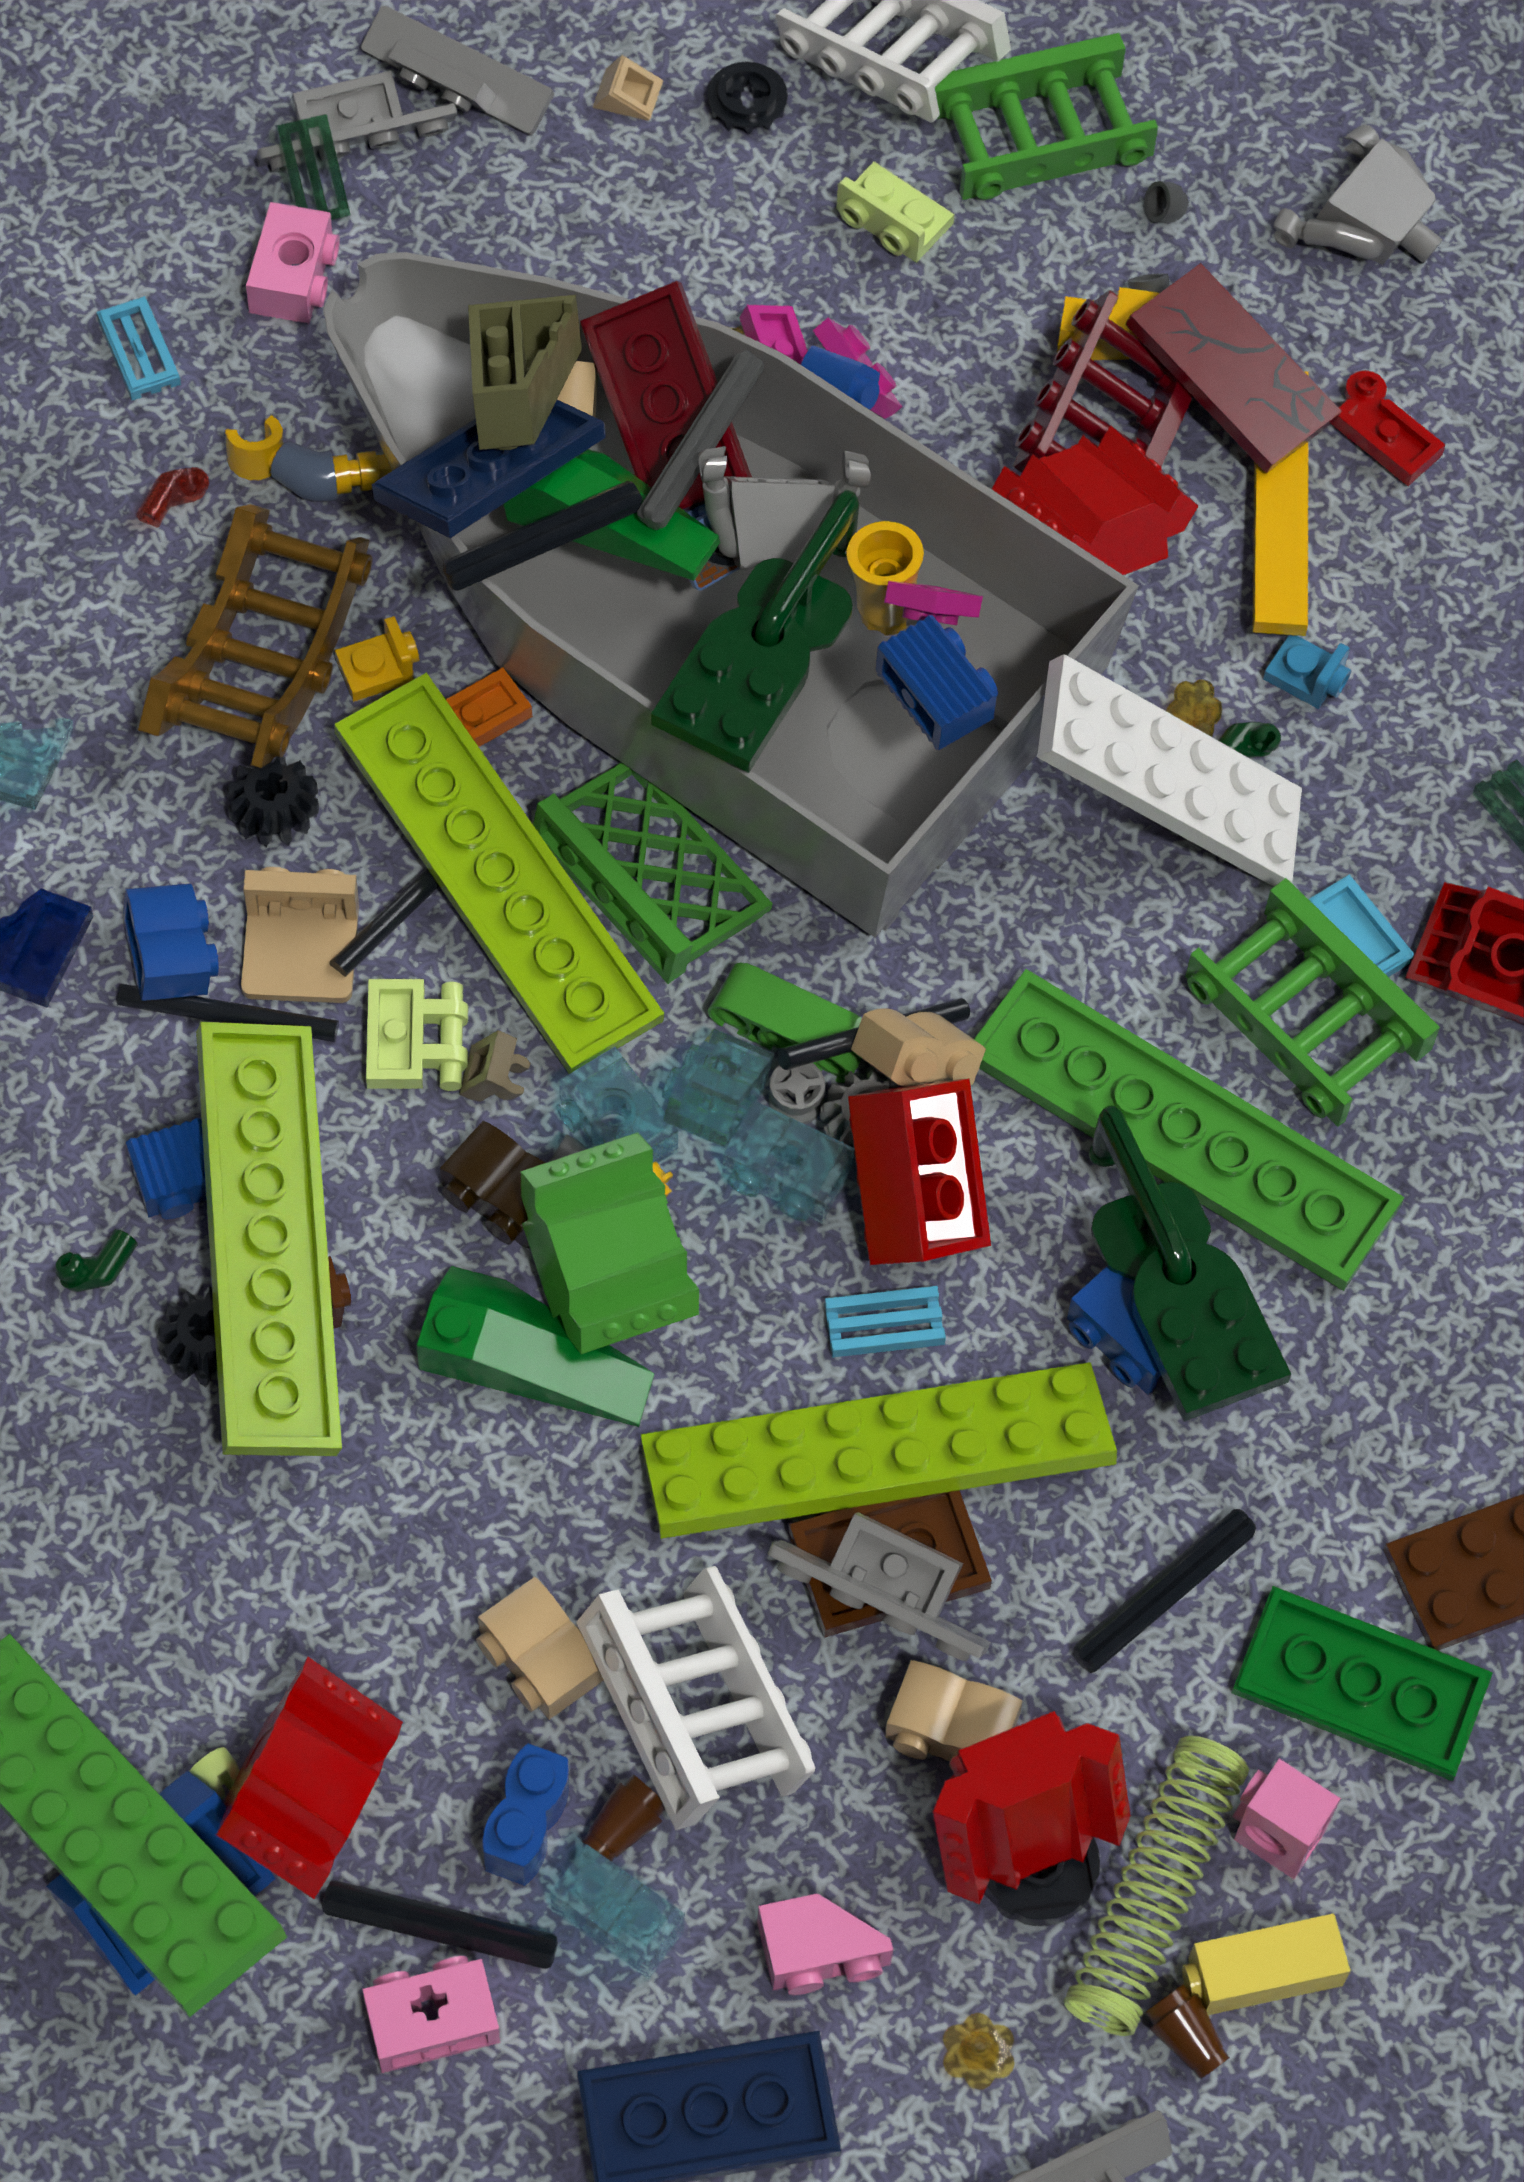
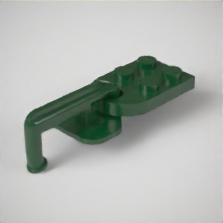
[651,490,859,773]
[1088,1105,1292,1422]

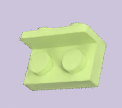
[836,162,954,263]

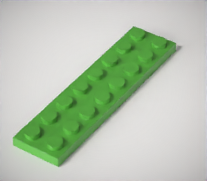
[974,969,1404,1291]
[0,1634,287,2018]

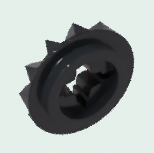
[707,62,788,134]

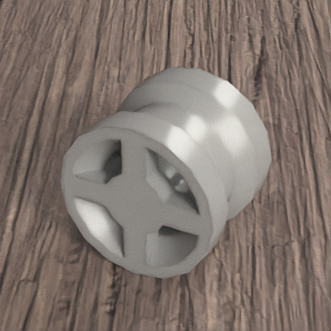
[769,1063,825,1126]

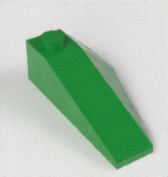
[503,449,720,581]
[417,1266,655,1427]

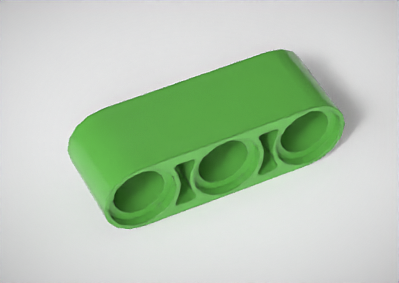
[708,962,862,1084]

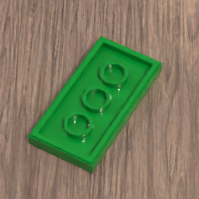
[1232,1586,1493,1781]

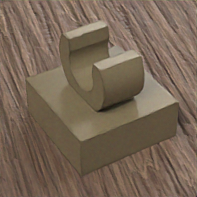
[459,1030,530,1102]

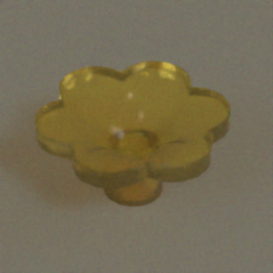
[1167,679,1222,737]
[943,2013,1015,2090]

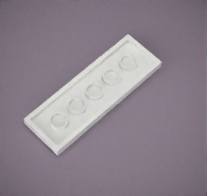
[1037,654,1302,886]

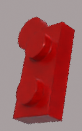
[1332,370,1446,486]

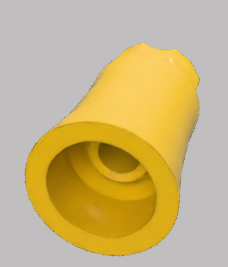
[847,521,924,636]

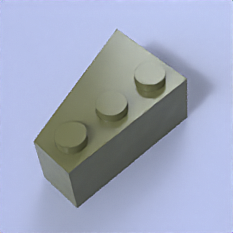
[468,295,582,450]

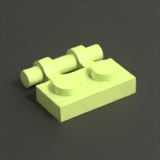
[366,979,469,1091]

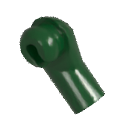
[1218,722,1281,758]
[55,1229,138,1292]

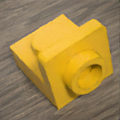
[335,616,420,702]

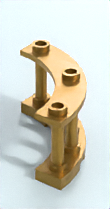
[138,504,372,768]

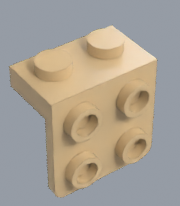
[241,867,359,1003]

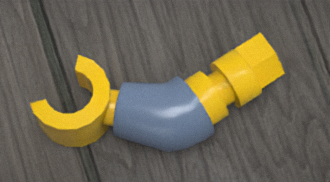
[225,415,392,502]

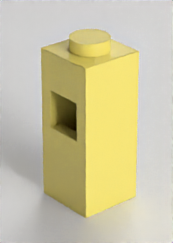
[1182,1913,1351,2015]

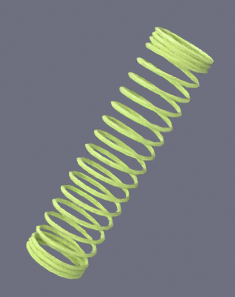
[1063,1735,1249,2036]

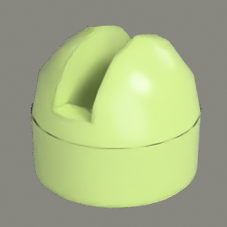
[189,1747,240,1799]

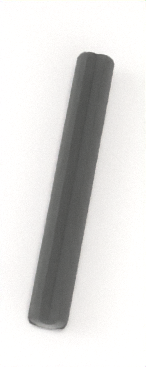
[637,351,764,531]

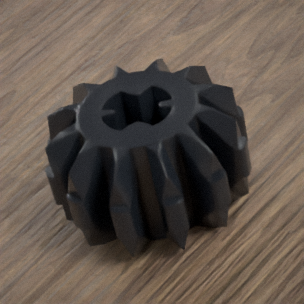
[227,756,319,847]
[158,1286,217,1388]

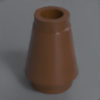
[581,1775,666,1865]
[1145,1984,1230,2079]

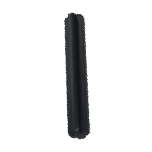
[442,481,643,591]
[1072,1509,1256,1673]
[322,1880,558,1969]

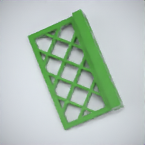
[533,763,773,984]

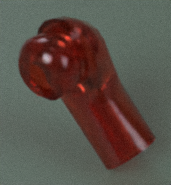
[136,467,209,528]

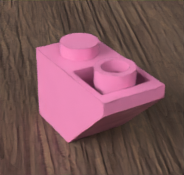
[757,1893,893,1995]

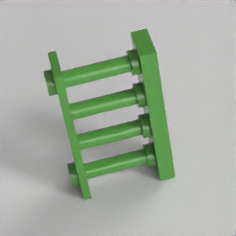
[935,33,1158,200]
[1185,878,1440,1127]

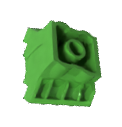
[521,1132,699,1354]

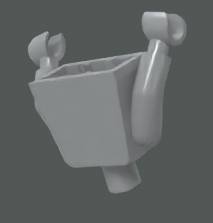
[1274,124,1443,265]
[698,446,871,570]

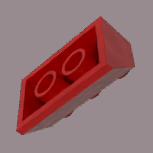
[848,1078,991,1265]

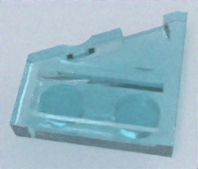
[0,718,73,810]

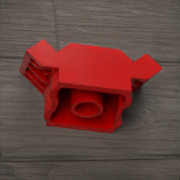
[991,425,1199,575]
[1405,882,1524,1025]
[216,1656,403,1899]
[933,1711,1131,1905]

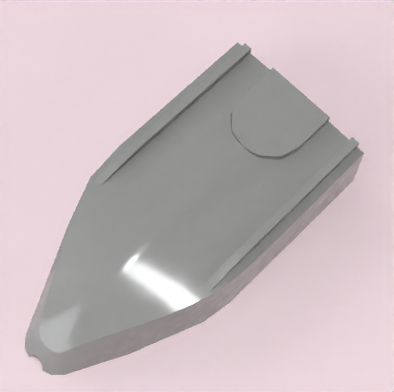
[323,252,1139,938]

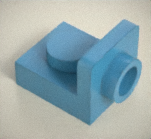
[1263,635,1352,709]

